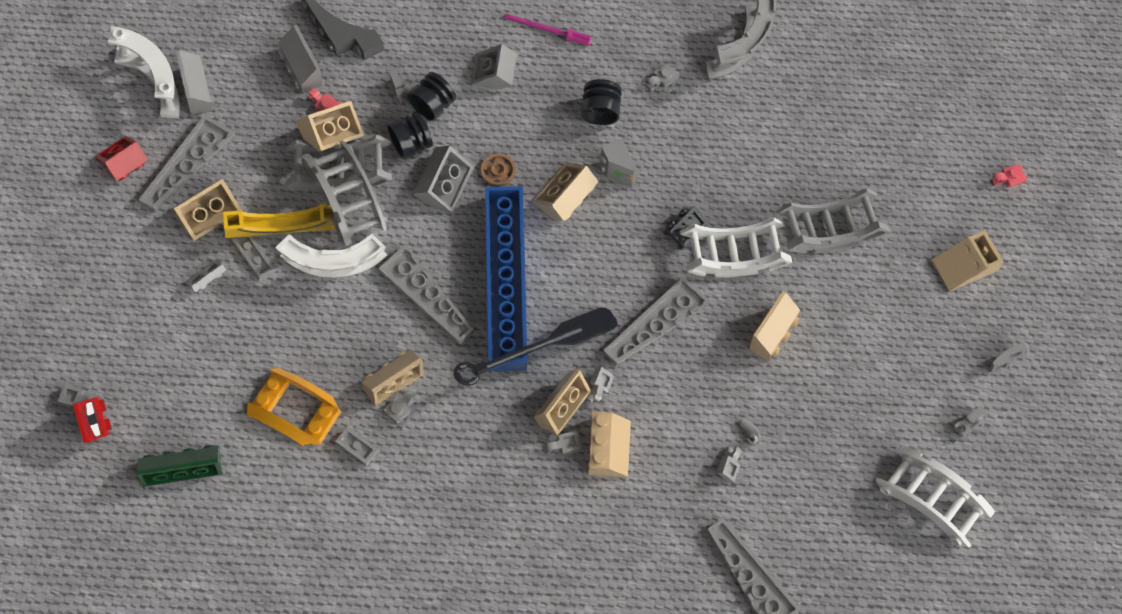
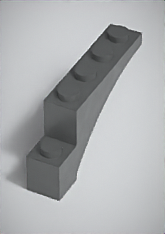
[300,0,384,60]

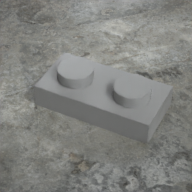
[185,260,226,292]
[335,426,379,466]

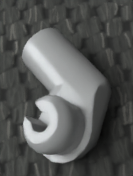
[739,418,760,445]

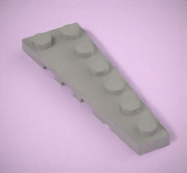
[139,115,235,211]
[378,244,474,345]
[603,276,711,366]
[707,518,801,614]

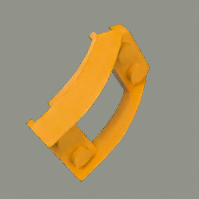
[247,367,341,446]

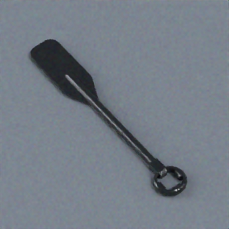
[453,307,617,386]

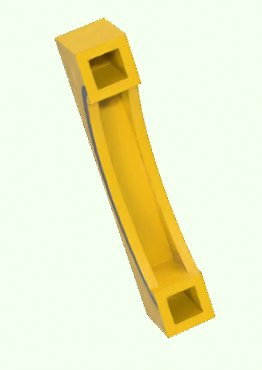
[223,204,335,238]

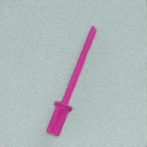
[504,14,592,46]

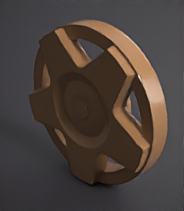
[481,153,516,187]

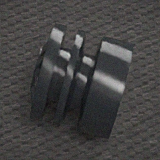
[407,72,457,122]
[581,79,622,125]
[387,111,433,160]

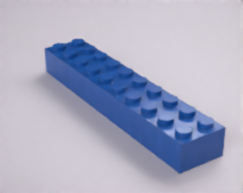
[485,186,527,371]

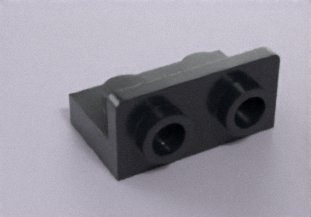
[663,206,709,248]

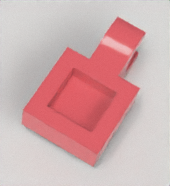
[308,88,341,111]
[991,164,1027,187]

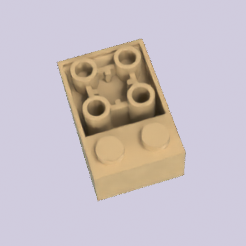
[931,230,1004,292]

